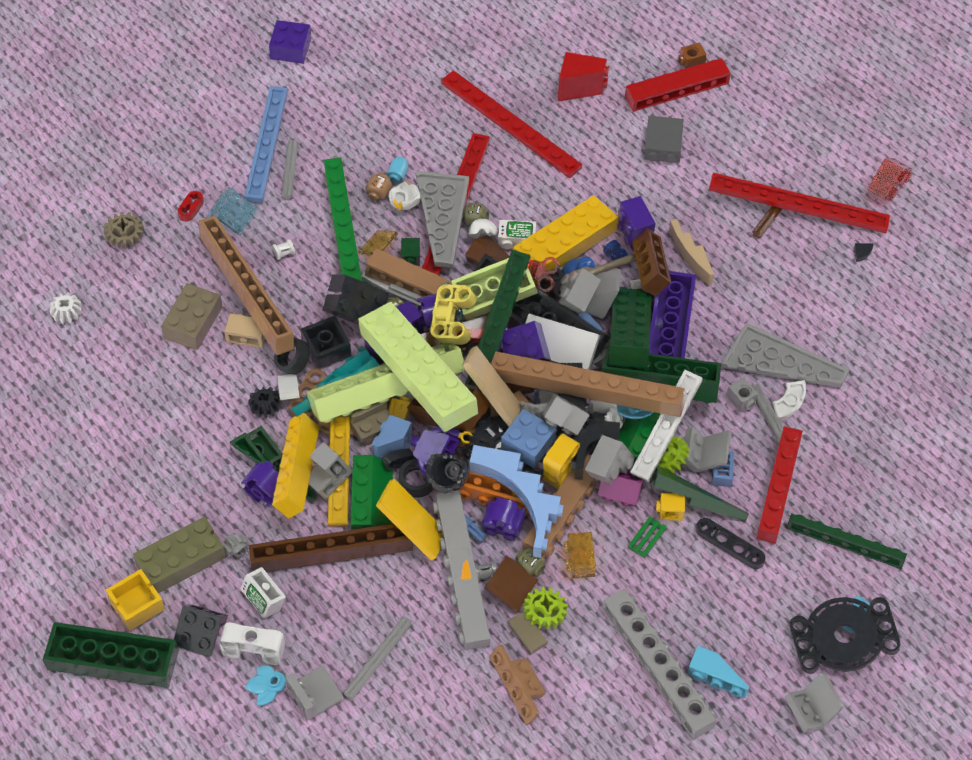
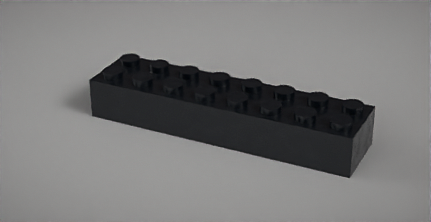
[473,253,610,366]

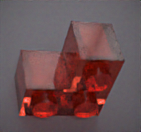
[867,158,912,201]

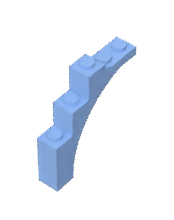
[470,445,564,558]

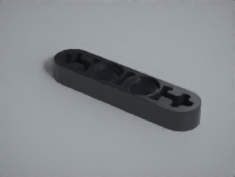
[696,518,766,569]

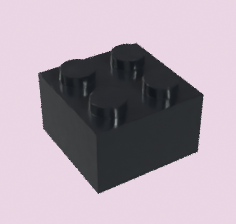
[300,316,352,369]

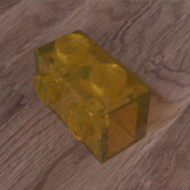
[564,532,596,579]

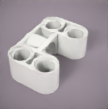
[220,622,285,666]

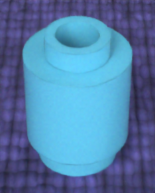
[386,157,408,184]

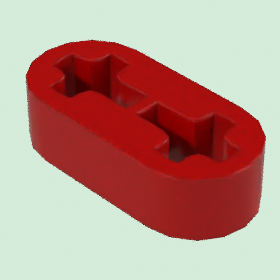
[178,191,204,222]

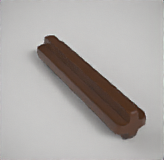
[752,206,782,238]

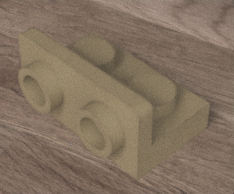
[350,402,390,443]

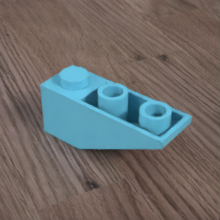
[687,646,749,698]

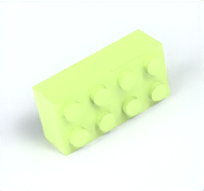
[451,258,538,321]

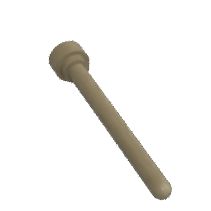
[580,254,636,275]

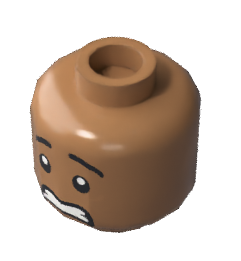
[365,173,392,201]

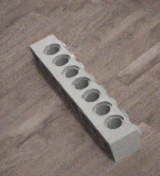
[603,589,717,740]

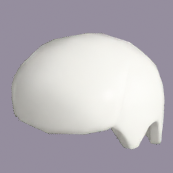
[468,218,498,239]

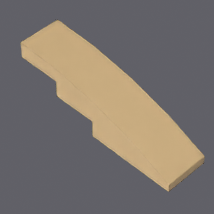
[669,219,714,285]

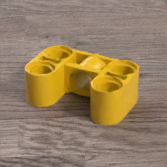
[543,434,580,489]

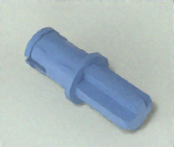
[464,513,487,543]

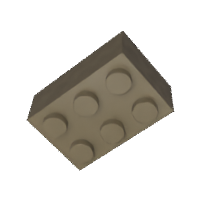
[161,283,223,350]

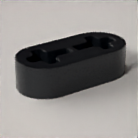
[382,448,416,470]

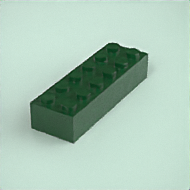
[608,287,651,369]
[602,348,721,403]
[43,622,179,688]

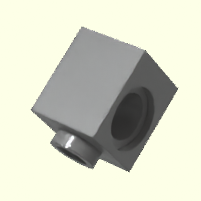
[727,378,758,412]

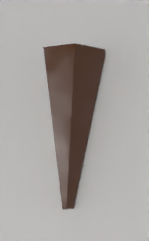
[465,235,549,295]

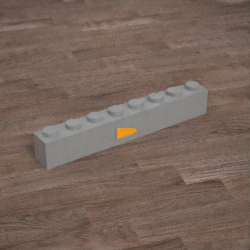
[432,490,490,650]

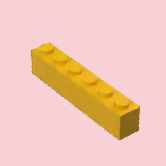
[272,413,320,519]

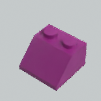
[598,469,645,506]

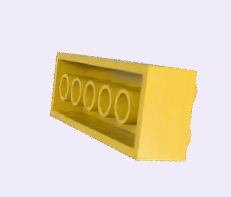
[513,195,619,284]

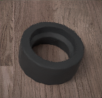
[274,337,310,375]
[399,459,433,498]

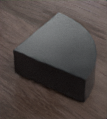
[854,243,873,262]

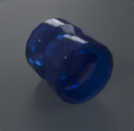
[603,240,628,261]

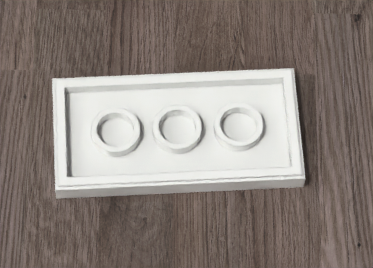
[525,314,601,370]

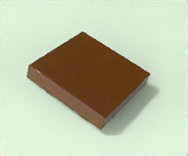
[484,555,538,613]

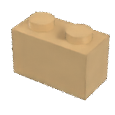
[224,313,266,348]

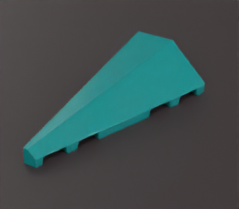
[291,346,380,416]

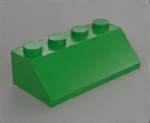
[619,412,661,468]
[351,455,393,530]

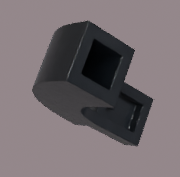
[571,422,620,480]

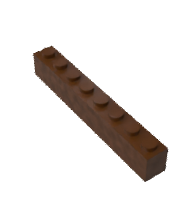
[248,524,413,572]

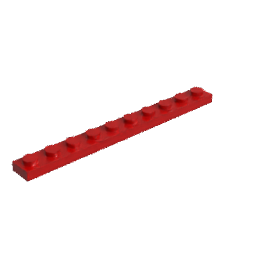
[441,70,582,178]
[422,133,490,276]
[708,172,890,233]

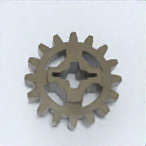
[103,212,144,249]

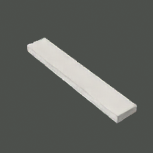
[630,370,703,482]

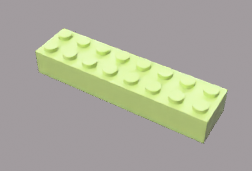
[358,302,478,432]
[306,343,465,423]

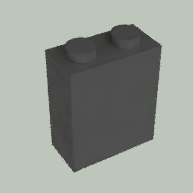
[644,116,684,163]

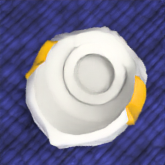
[388,181,420,210]

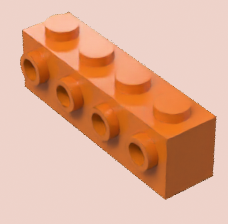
[459,469,531,516]

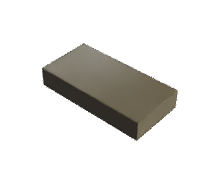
[507,612,548,655]

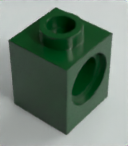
[401,238,420,266]

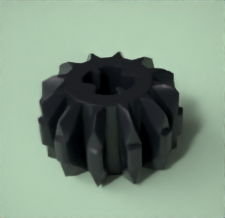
[248,385,281,419]

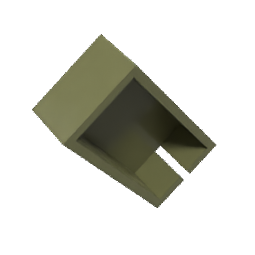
[133,516,226,593]

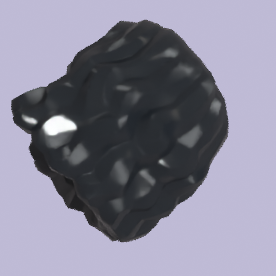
[426,453,469,494]

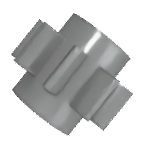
[224,533,249,558]

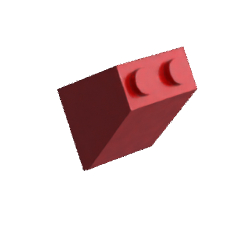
[558,52,609,101]

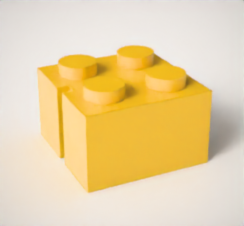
[105,569,165,631]

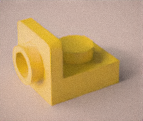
[388,396,411,420]

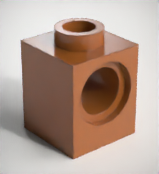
[678,42,707,68]

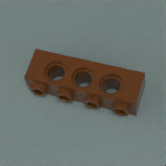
[632,228,671,297]

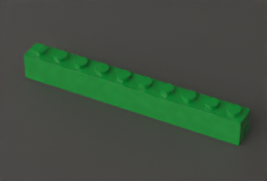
[324,157,362,281]

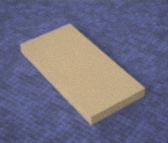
[462,346,522,426]

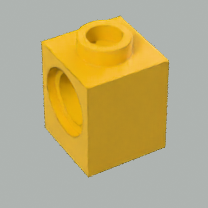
[656,493,685,521]

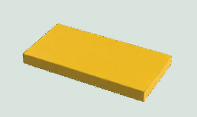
[376,478,443,561]

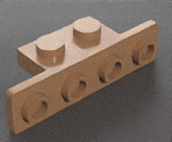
[490,645,546,725]

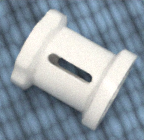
[272,239,295,260]

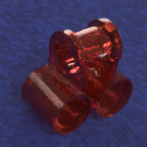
[528,257,560,292]

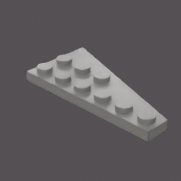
[416,171,469,268]
[721,323,849,388]

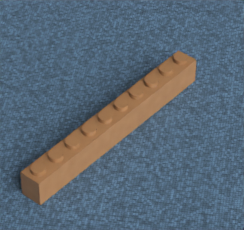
[199,215,294,355]
[491,352,686,417]

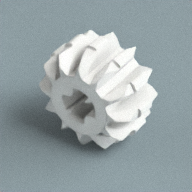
[49,292,82,325]

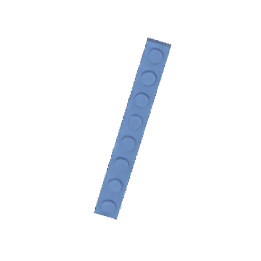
[245,86,288,203]

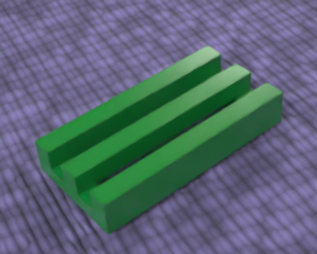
[628,516,667,558]

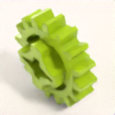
[657,436,690,473]
[523,587,568,630]

